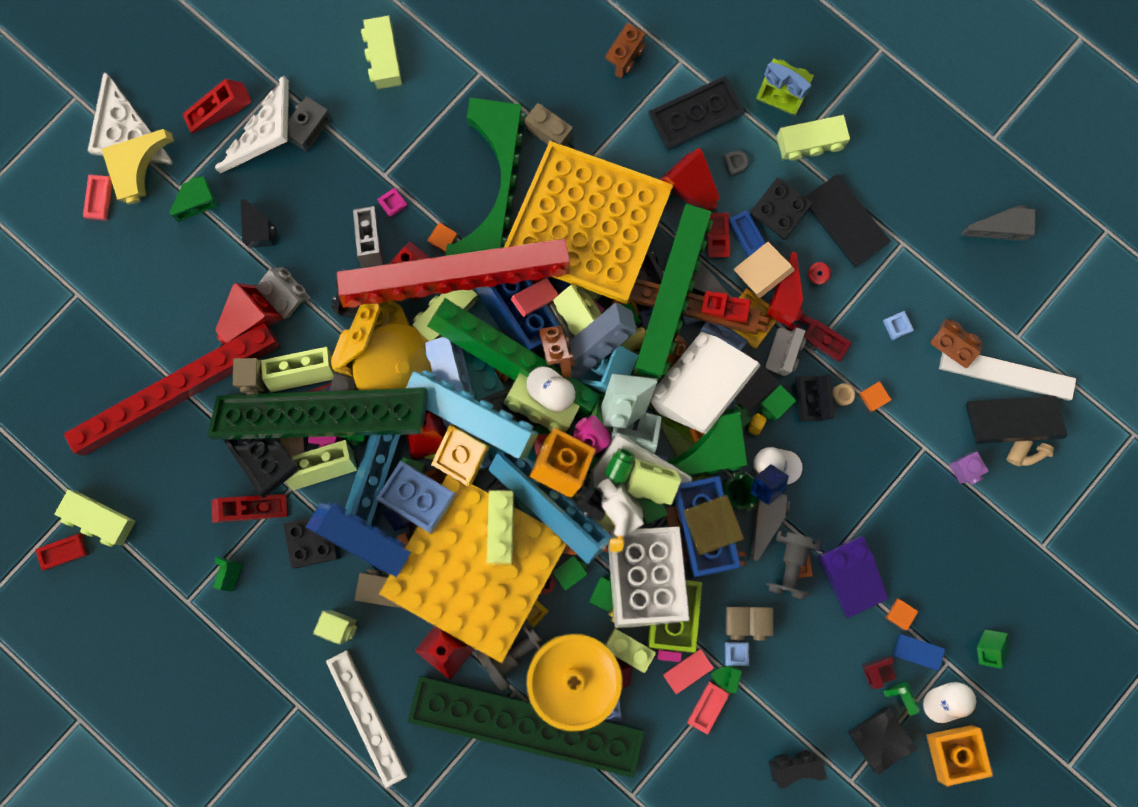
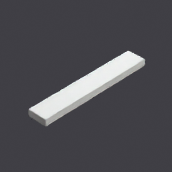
[939,352,1076,401]
[326,650,407,788]

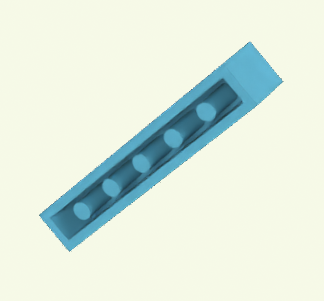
[406,370,538,459]

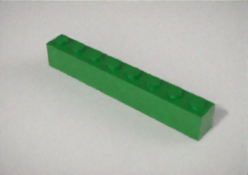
[633,204,713,381]
[427,298,599,421]

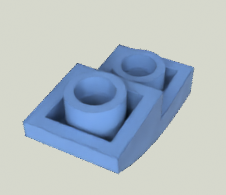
[764,62,812,100]

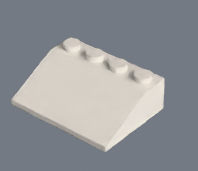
[650,332,760,434]
[608,527,689,628]

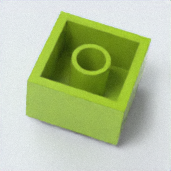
[756,58,814,115]

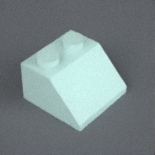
[601,374,657,428]

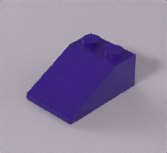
[817,536,888,618]

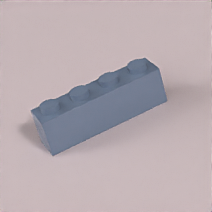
[557,303,637,380]

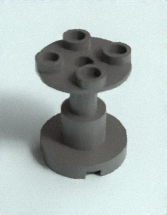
[765,531,823,600]
[476,618,544,691]

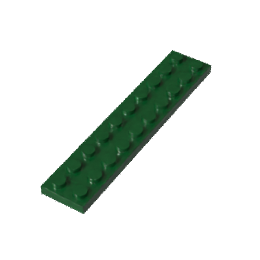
[207,388,428,440]
[408,675,644,778]

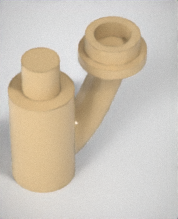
[1006,441,1054,466]

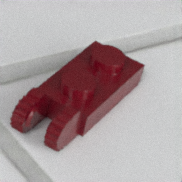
[788,313,852,362]

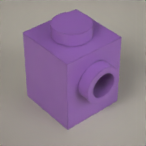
[949,451,988,485]

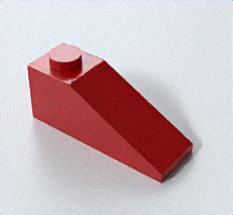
[182,79,252,133]
[765,252,803,326]
[211,494,287,523]

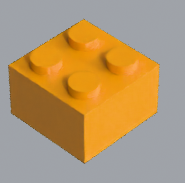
[530,428,596,498]
[926,725,993,786]

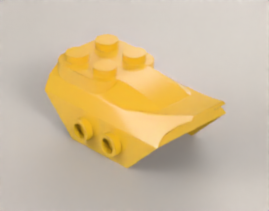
[331,300,410,379]

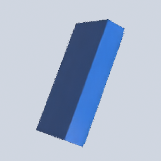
[729,210,766,258]
[893,634,945,671]

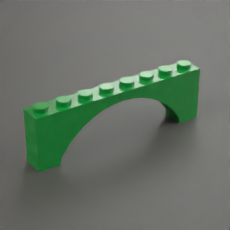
[445,98,525,256]
[569,407,747,477]

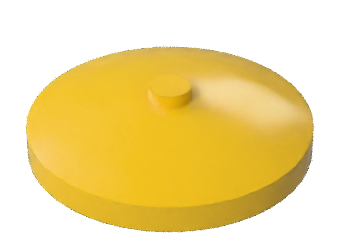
[353,324,432,390]
[527,634,622,731]

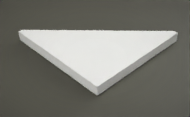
[88,73,173,165]
[215,76,289,173]
[571,433,692,503]

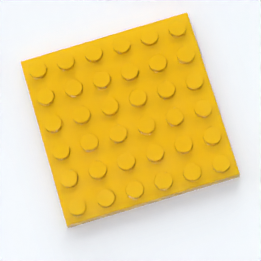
[504,141,673,304]
[379,474,567,663]

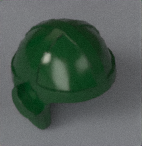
[722,470,759,511]

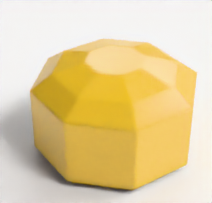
[747,413,767,436]

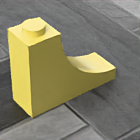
[101,129,174,204]

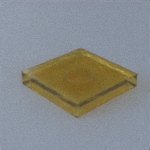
[683,495,744,556]

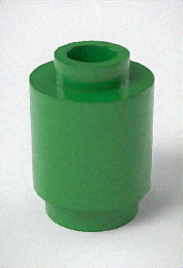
[605,448,635,485]

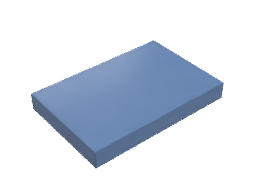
[376,461,457,534]

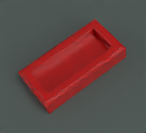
[35,534,88,571]

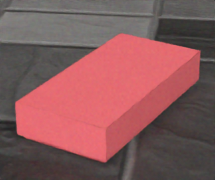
[83,175,112,220]
[511,278,559,317]
[663,649,714,694]
[687,682,730,735]

